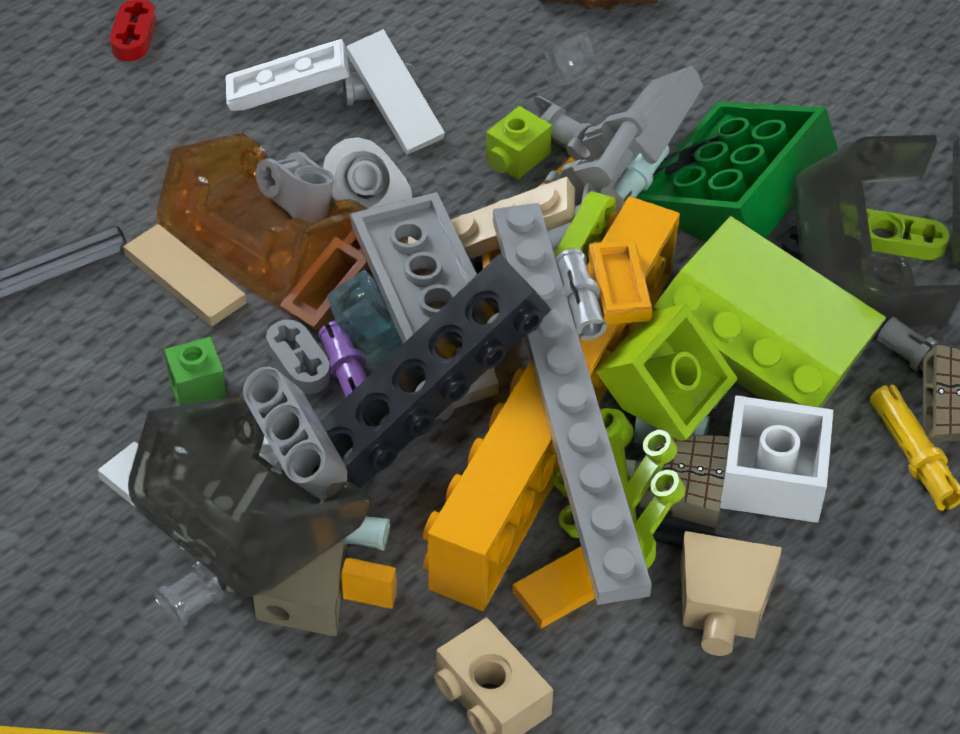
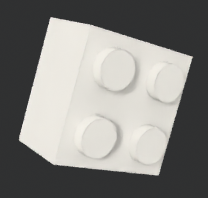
[720,396,833,523]

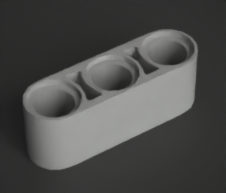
[243,366,348,499]

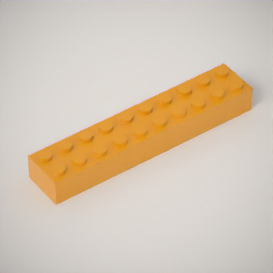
[423,196,680,612]

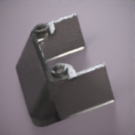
[793,135,960,328]

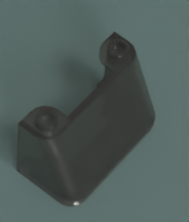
[128,396,372,597]

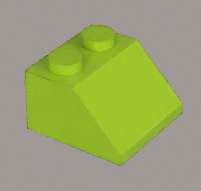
[596,303,738,441]

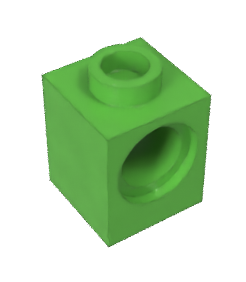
[164,337,228,417]

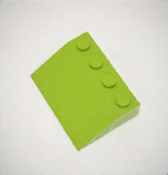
[653,216,886,408]

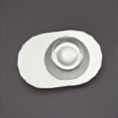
[323,137,412,219]

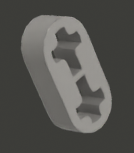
[266,320,331,394]

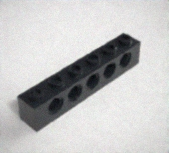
[312,254,552,509]

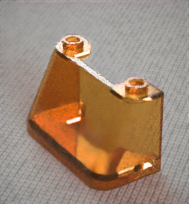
[157,133,369,302]

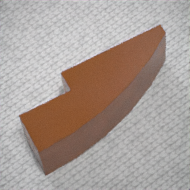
[279,230,407,331]

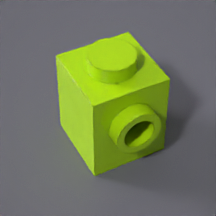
[485,106,552,180]

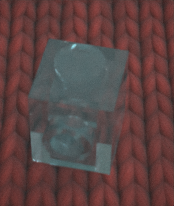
[327,269,398,355]

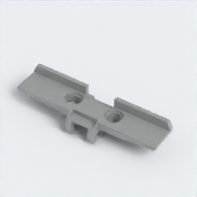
[544,65,704,253]

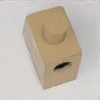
[680,531,782,656]

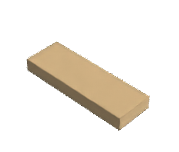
[123,224,246,327]

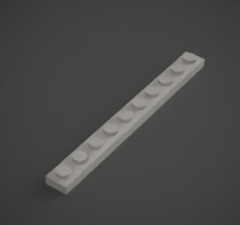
[493,203,652,605]

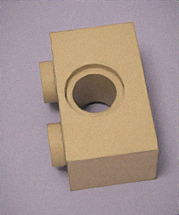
[434,617,553,734]

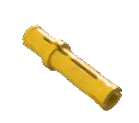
[870,384,960,511]

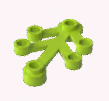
[553,408,685,569]

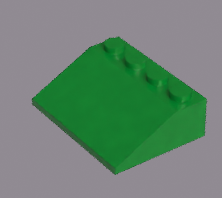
[636,101,838,242]

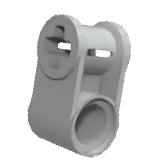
[256,152,334,224]

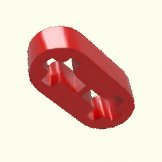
[110,0,156,61]

